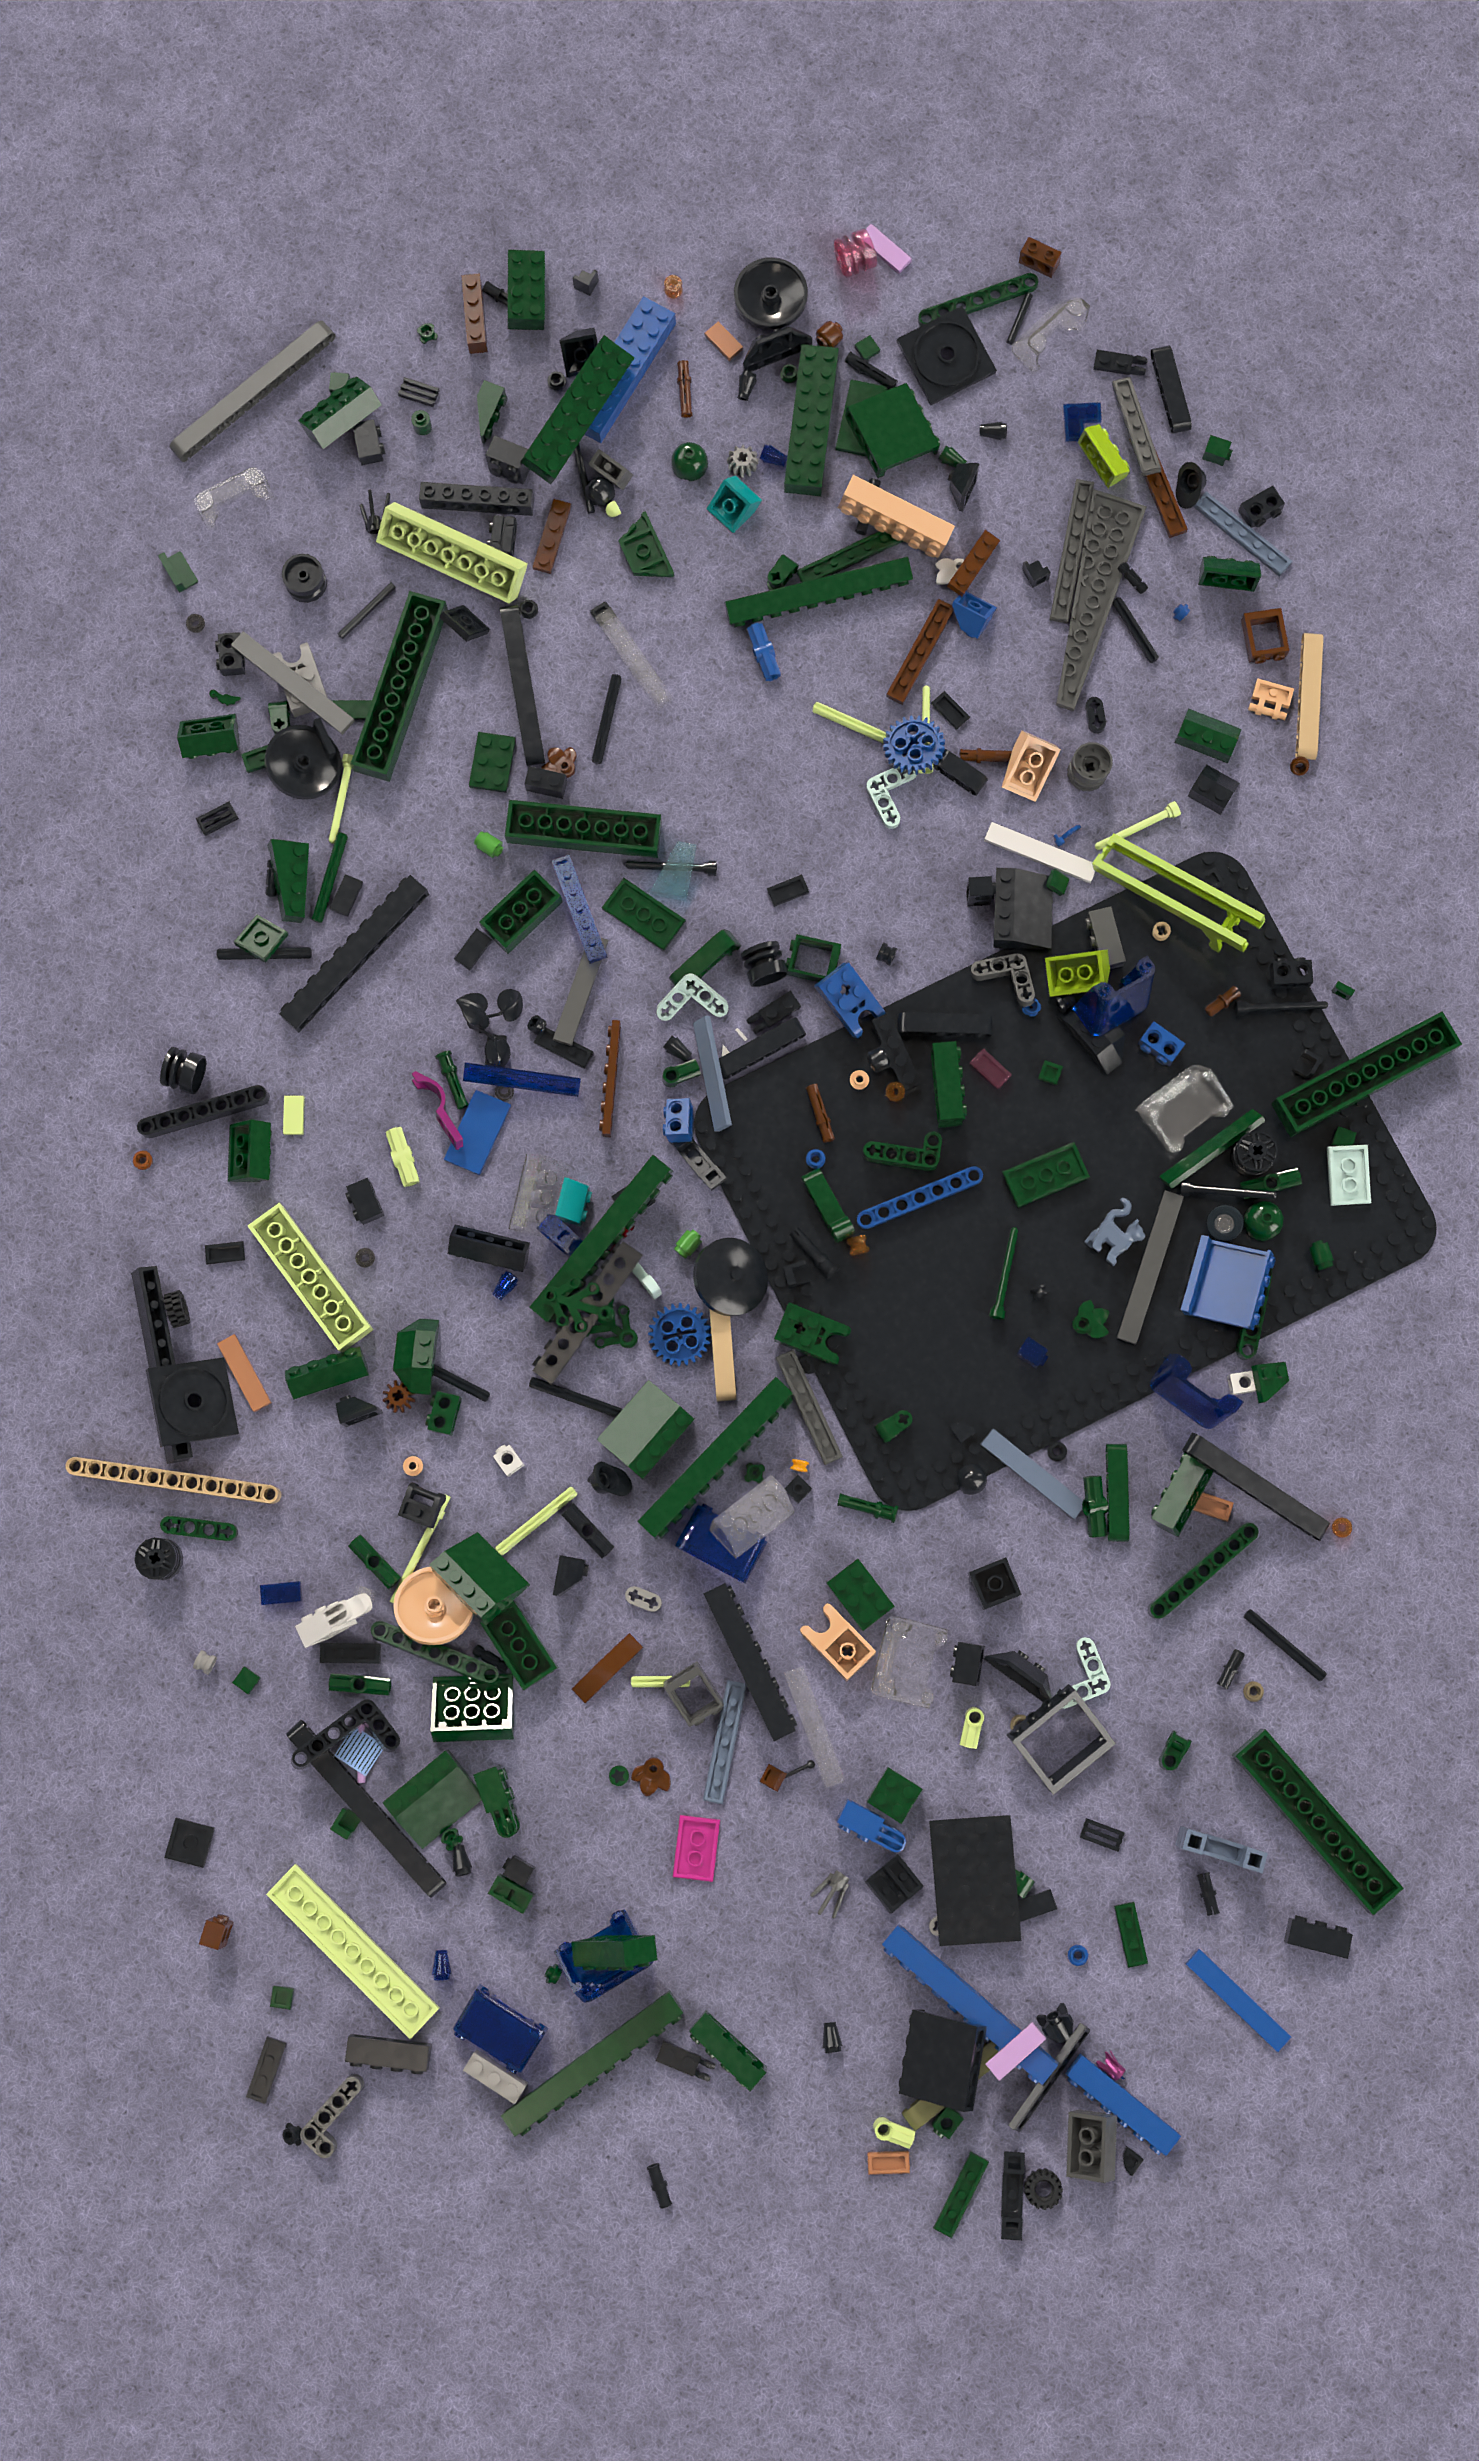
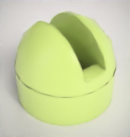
[606,500,621,517]

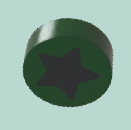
[609,1765,629,1786]

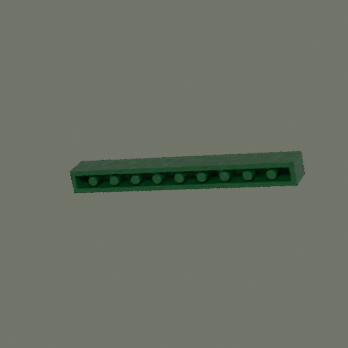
[724,557,913,627]
[529,1155,673,1323]
[501,1990,684,2137]

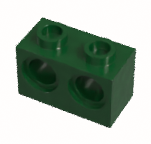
[425,1391,462,1436]
[488,1873,535,1914]

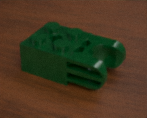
[774,1303,851,1365]
[473,1765,520,1838]

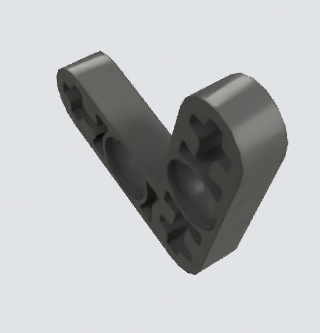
[971,954,1035,1007]

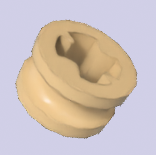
[1152,922,1171,941]

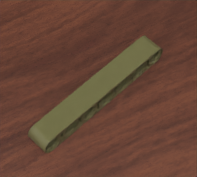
[901,2041,998,2131]

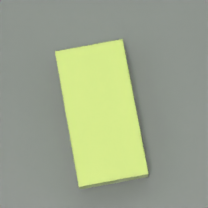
[283,1096,305,1135]

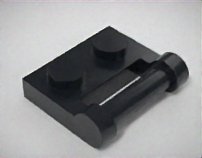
[398,1482,446,1529]

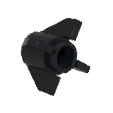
[1036,2003,1074,2044]

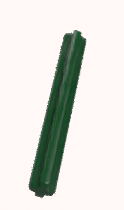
[312,832,348,923]

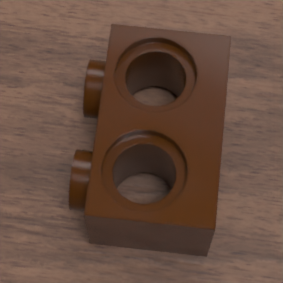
[1019,237,1062,278]
[199,1914,234,1950]

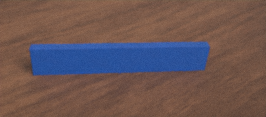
[1185,1949,1291,2052]

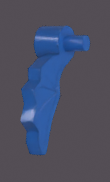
[1053,825,1082,847]

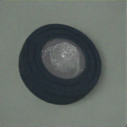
[1207,1205,1243,1241]

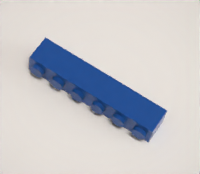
[1065,2053,1181,2156]

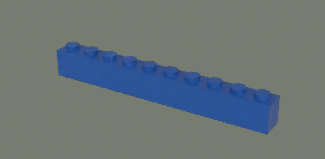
[882,1924,1059,2085]

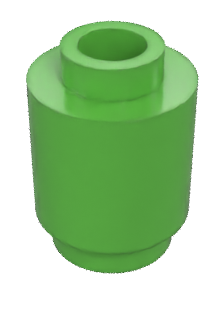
[474,831,504,858]
[674,1229,702,1259]

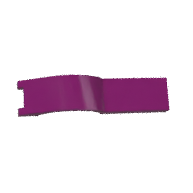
[412,1071,463,1150]

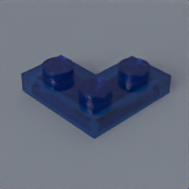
[1063,402,1102,442]

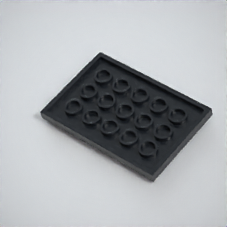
[929,1815,1022,1946]

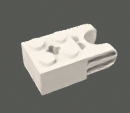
[295,1593,372,1648]

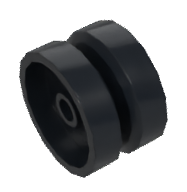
[281,553,327,603]

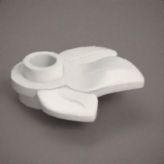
[935,558,964,585]

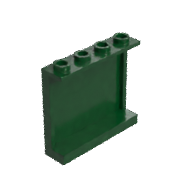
[845,383,940,478]

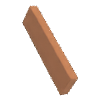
[217,1334,272,1412]

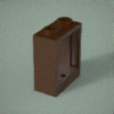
[1241,608,1290,664]

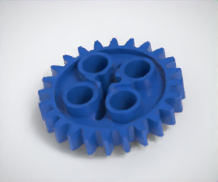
[883,715,945,775]
[648,1303,712,1367]

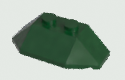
[393,1319,439,1395]

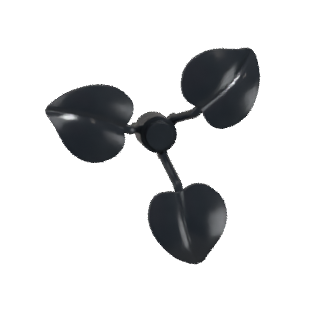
[456,989,523,1073]

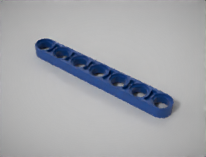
[857,1166,983,1229]

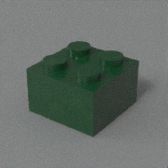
[866,1766,923,1824]

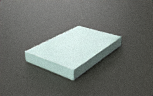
[1327,1145,1371,1206]

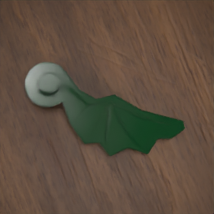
[209,690,241,706]

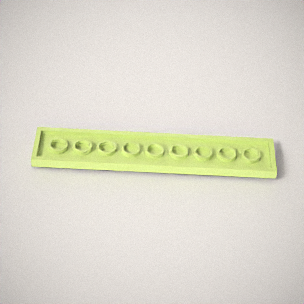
[266,1864,440,2039]

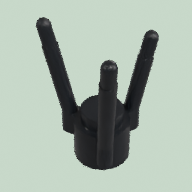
[360,489,390,534]

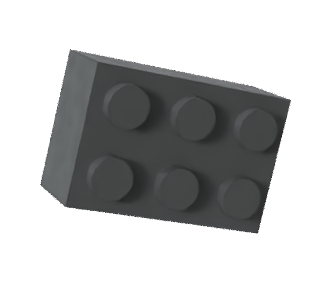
[1066,2109,1117,2183]

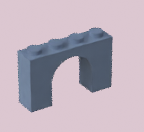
[1175,1826,1268,1873]

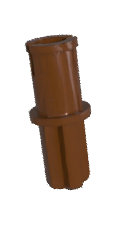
[1205,986,1241,1017]

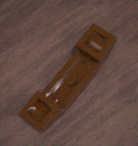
[572,1633,643,1704]

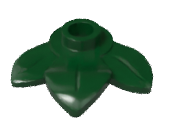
[1072,1300,1109,1338]

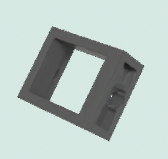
[663,1661,724,1727]

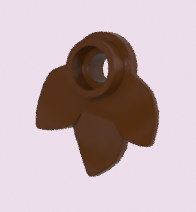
[541,747,577,778]
[631,1757,671,1797]

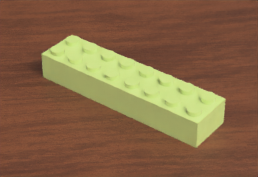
[376,502,528,604]
[248,1203,374,1352]

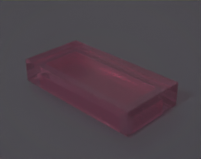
[970,1049,1012,1089]

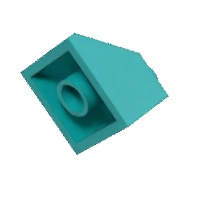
[706,476,762,533]
[555,1177,592,1226]

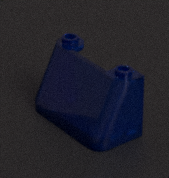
[1072,956,1155,1036]
[1150,1354,1244,1429]
[675,1503,768,1585]
[554,1909,654,2003]
[453,1984,549,2074]

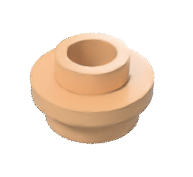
[850,1070,869,1090]
[403,1456,423,1476]

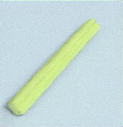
[813,702,899,747]
[495,1487,577,1556]

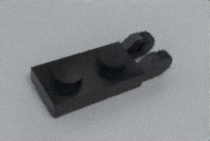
[1093,349,1147,376]
[746,990,801,1034]
[656,2040,716,2081]

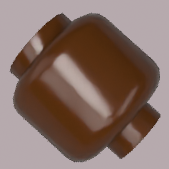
[816,321,843,348]

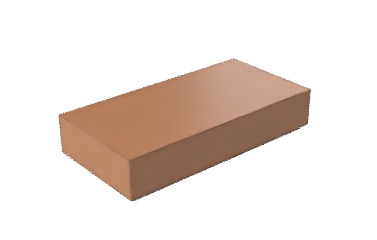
[705,321,743,361]
[1193,1492,1234,1522]
[867,2151,910,2175]

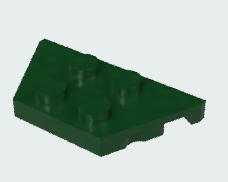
[618,511,675,577]

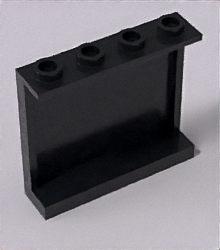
[899,2009,987,2112]

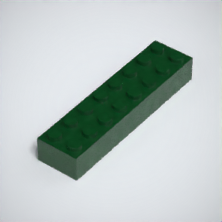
[520,335,635,485]
[784,344,839,497]
[505,800,662,858]

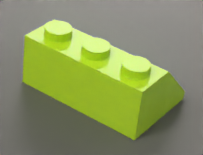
[1078,424,1130,488]
[1045,949,1110,997]

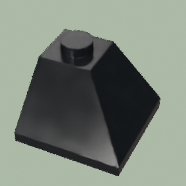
[559,327,598,377]
[948,462,980,512]
[335,1395,383,1427]
[553,1555,589,1597]

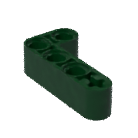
[669,929,742,987]
[863,1131,942,1171]
[801,1168,855,1243]

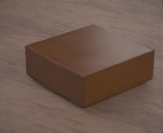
[760,1764,787,1792]

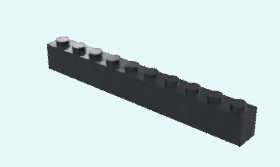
[279,875,429,1033]
[131,1266,193,1464]

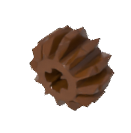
[383,1380,416,1413]

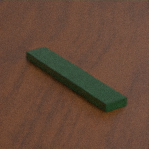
[796,531,903,582]
[1159,1109,1265,1189]

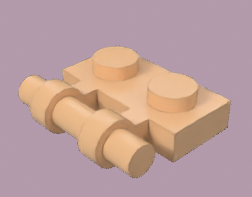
[1248,679,1294,720]

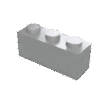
[463,2049,528,2104]

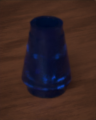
[759,444,788,467]
[492,1270,519,1301]
[432,1950,452,1981]

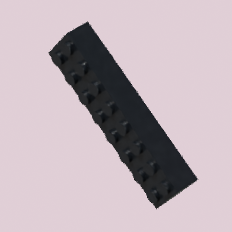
[703,1583,797,1741]

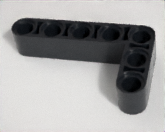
[291,1699,400,1770]

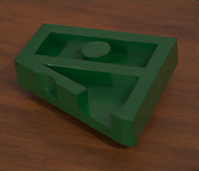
[1251,1362,1289,1404]

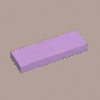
[858,224,912,274]
[986,2022,1046,2081]

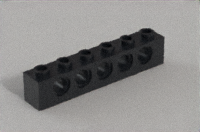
[419,482,534,516]

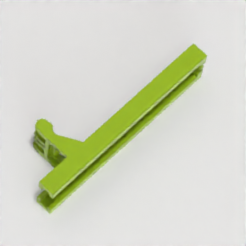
[1092,833,1265,952]

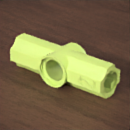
[386,1127,420,1187]

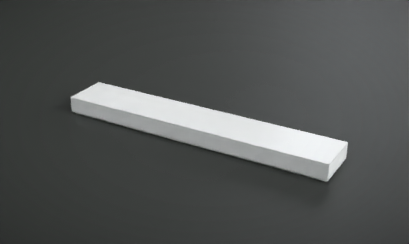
[984,822,1095,883]

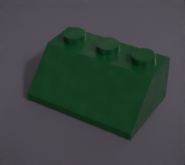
[1198,556,1261,592]
[1174,708,1241,764]
[177,713,240,759]
[227,1119,272,1182]

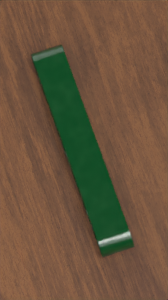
[1148,1523,1259,1619]

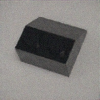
[1188,765,1240,815]

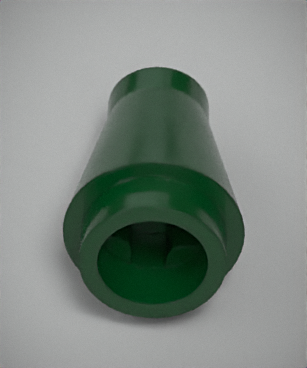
[938,445,967,468]

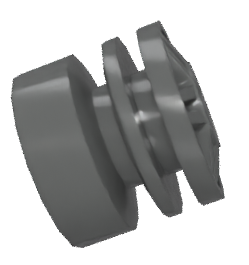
[1067,742,1113,791]

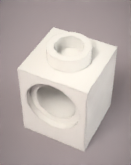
[1227,1371,1256,1396]
[493,1445,525,1477]

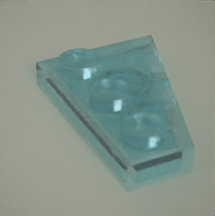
[649,841,697,901]

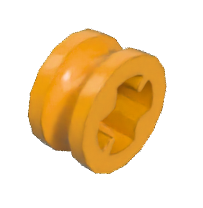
[790,1459,809,1472]

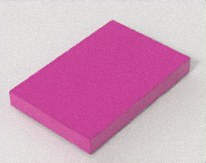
[673,1815,720,1882]

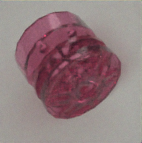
[833,228,877,278]

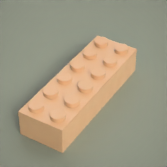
[838,475,955,558]

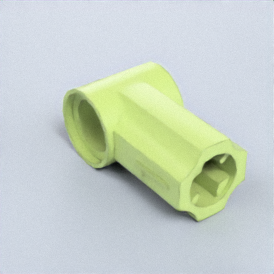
[959,1707,984,1749]
[873,2117,915,2149]

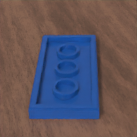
[444,1090,511,1175]

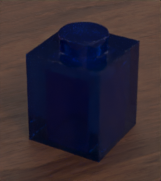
[1016,1337,1049,1368]

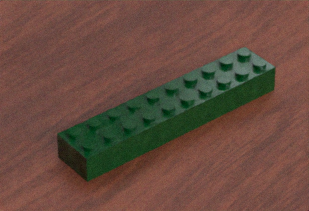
[350,591,448,782]
[1271,1011,1462,1137]
[637,1377,793,1539]
[1232,1728,1404,1916]

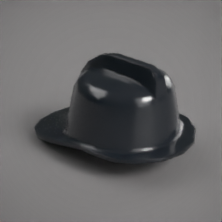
[1175,462,1207,509]
[587,1461,632,1497]

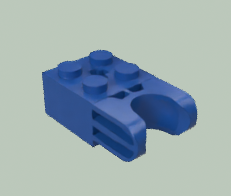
[814,962,886,1039]
[836,1798,906,1852]

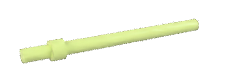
[390,1494,451,1603]

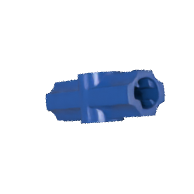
[747,623,781,681]

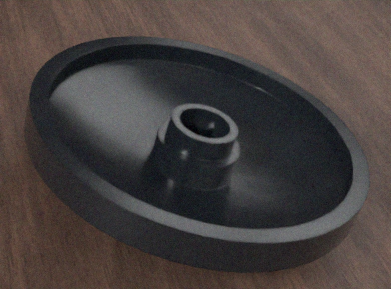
[734,257,808,330]
[264,725,342,800]
[693,1238,768,1316]

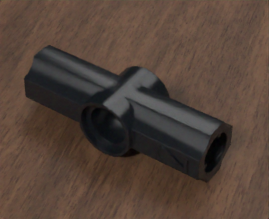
[562,1503,614,1559]

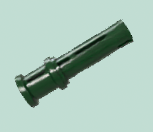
[435,1050,469,1110]
[837,1493,899,1523]

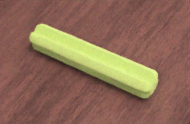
[631,1676,690,1687]

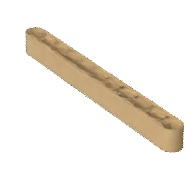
[66,1457,281,1504]

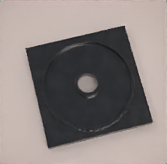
[896,306,997,405]
[146,1357,239,1447]

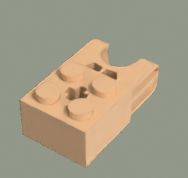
[800,1603,876,1682]

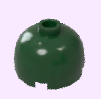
[671,442,708,481]
[1243,1201,1284,1241]

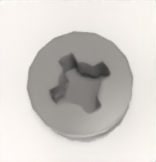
[193,1650,217,1675]

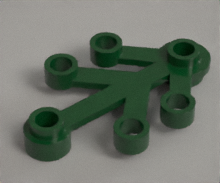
[541,1277,615,1333]
[579,1298,638,1349]

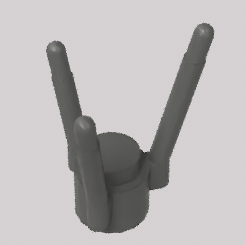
[810,1870,850,1918]

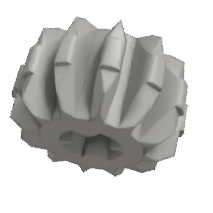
[727,444,759,478]

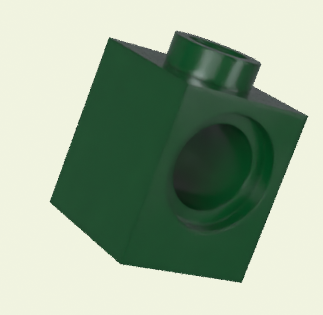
[932,2107,964,2139]

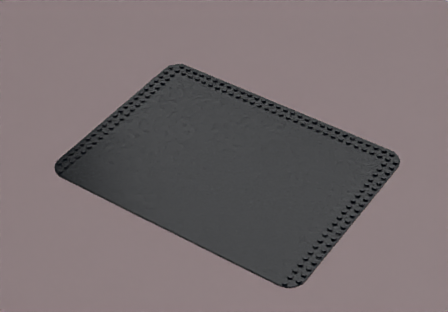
[694,852,1437,1511]

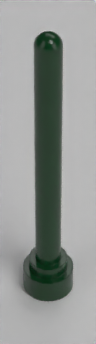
[989,1227,1018,1320]

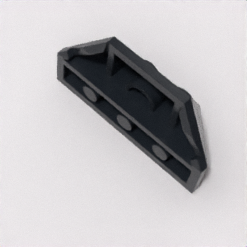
[743,327,813,372]
[1057,1004,1125,1075]
[983,1650,1052,1702]

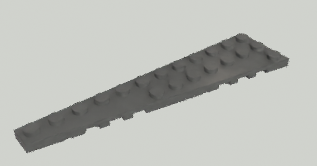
[1056,489,1147,712]

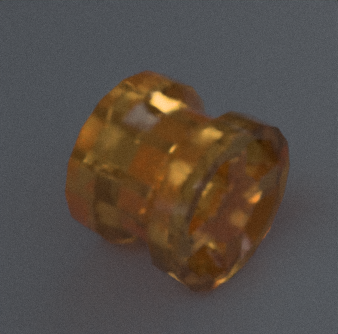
[664,275,683,299]
[847,1235,869,1256]

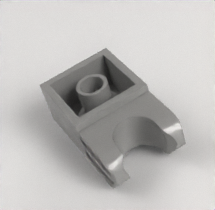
[273,642,328,717]

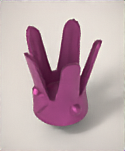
[1096,2050,1126,2081]

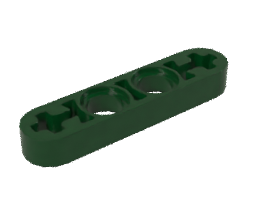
[160,1516,238,1541]

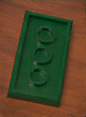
[835,379,887,456]
[602,878,686,951]
[1002,1142,1090,1208]

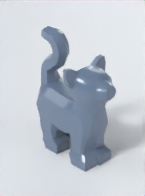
[1084,1198,1145,1266]

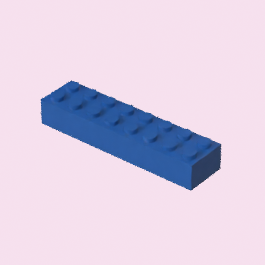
[584,296,676,443]

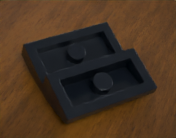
[864,1854,924,1914]

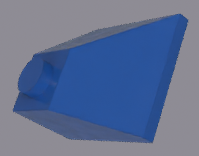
[952,591,997,639]

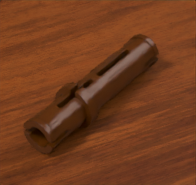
[677,360,693,418]
[959,748,1012,763]
[806,1084,835,1143]

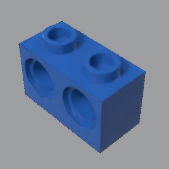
[1138,1021,1185,1066]
[663,1098,694,1143]

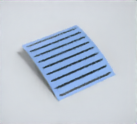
[334,1729,383,1776]

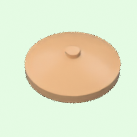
[394,1567,473,1645]

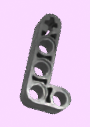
[301,2074,364,2158]

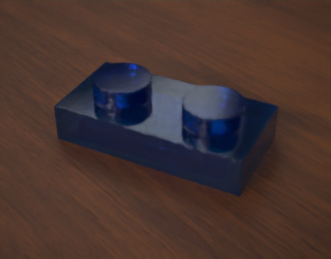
[260,1581,302,1605]

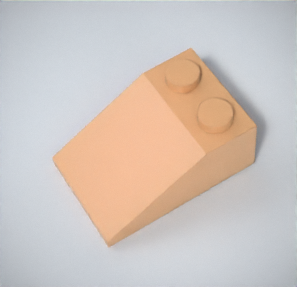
[1002,730,1061,802]

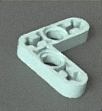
[867,767,917,829]
[657,974,728,1021]
[622,1258,662,1300]
[1056,1637,1111,1709]

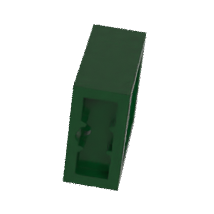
[786,934,842,982]

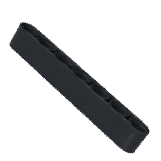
[137,1085,270,1139]

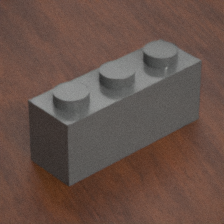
[1085,907,1126,969]

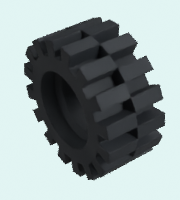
[163,1290,190,1328]
[1024,2168,1063,2210]

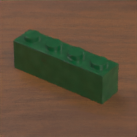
[285,1347,369,1400]

